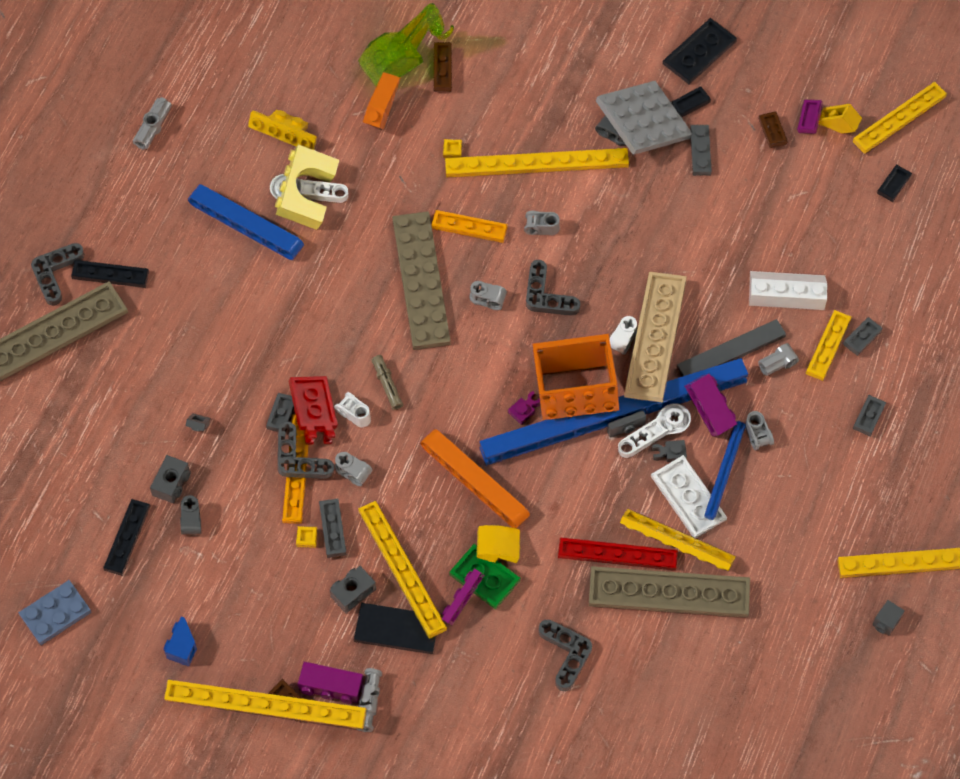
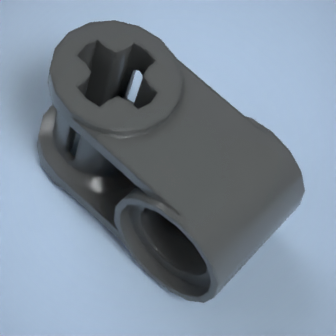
[595,115,626,146]
[180,495,201,535]

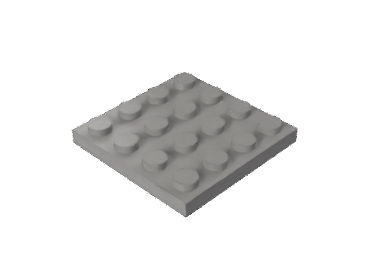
[596,81,692,155]

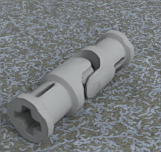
[356,668,383,732]

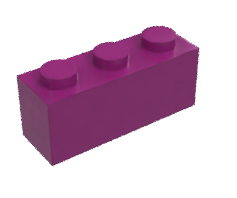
[685,373,737,436]
[298,661,364,704]

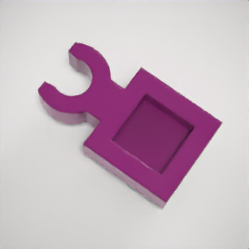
[508,391,540,425]

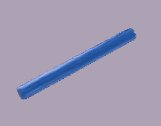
[704,421,746,520]

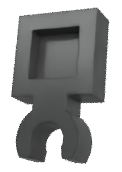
[652,440,687,462]

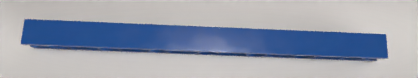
[480,358,748,466]

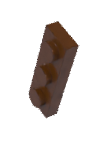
[434,42,452,92]

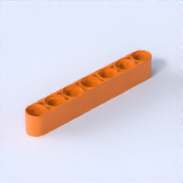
[420,429,530,529]

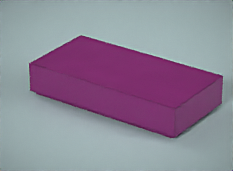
[797,100,823,134]

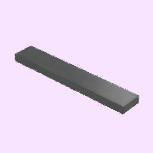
[677,319,786,377]

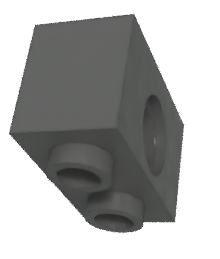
[150,455,191,504]
[330,566,376,614]

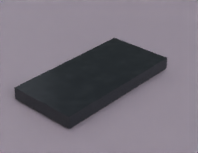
[662,18,737,85]
[354,602,437,655]

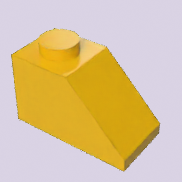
[818,104,862,134]

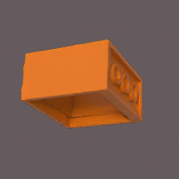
[532,334,619,420]

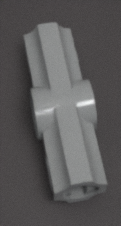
[133,97,172,150]

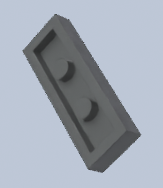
[690,125,712,176]
[319,498,347,558]

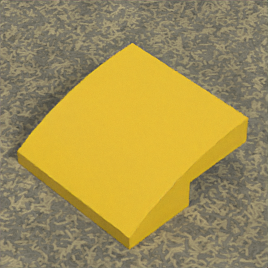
[477,525,520,563]

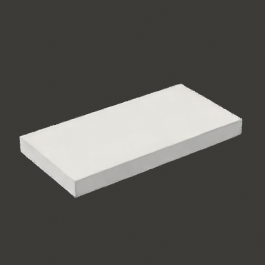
[651,455,727,539]

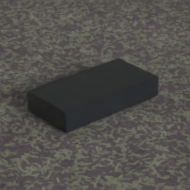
[671,86,711,118]
[877,164,912,202]

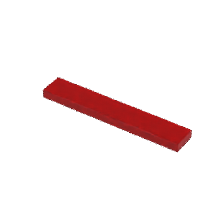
[558,537,678,571]

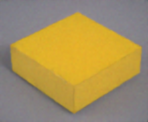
[443,139,462,158]
[296,526,318,548]

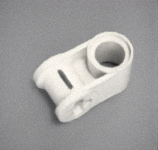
[610,316,637,355]
[334,392,371,427]

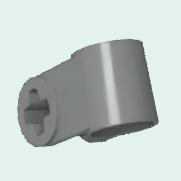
[524,211,560,236]
[469,281,507,310]
[745,411,774,451]
[335,452,373,486]

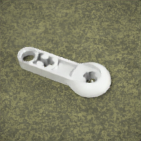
[270,174,348,203]
[618,404,691,458]

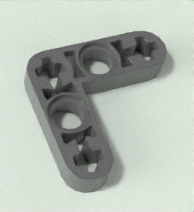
[31,243,84,306]
[526,260,580,316]
[277,421,335,479]
[538,619,592,691]

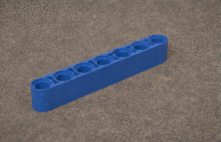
[188,184,304,260]

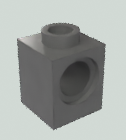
[872,600,905,636]

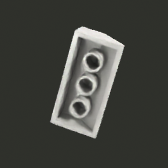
[749,271,827,310]

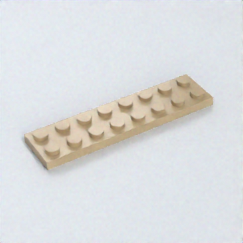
[624,272,686,402]

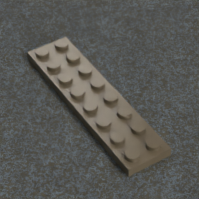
[392,211,451,350]
[0,281,128,381]
[589,566,750,618]

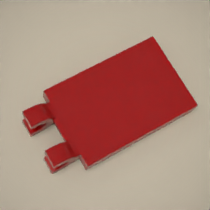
[288,376,338,445]

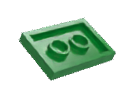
[449,544,521,610]

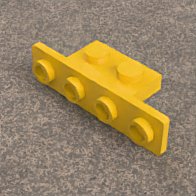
[248,110,317,150]

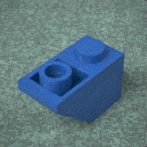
[164,616,197,667]

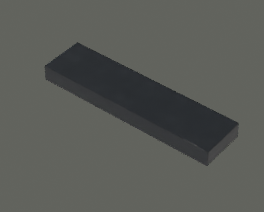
[71,260,149,288]
[103,499,151,576]

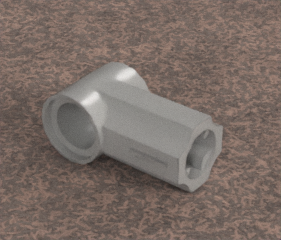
[758,343,799,376]

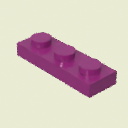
[442,569,485,625]

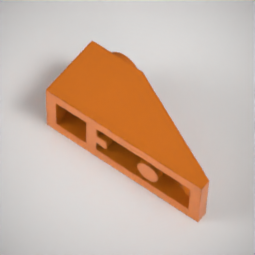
[363,72,401,130]

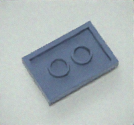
[18,580,92,646]

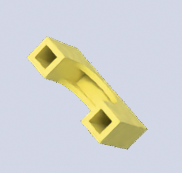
[275,144,339,230]

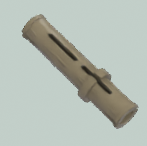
[371,355,403,410]

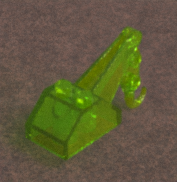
[358,3,454,87]

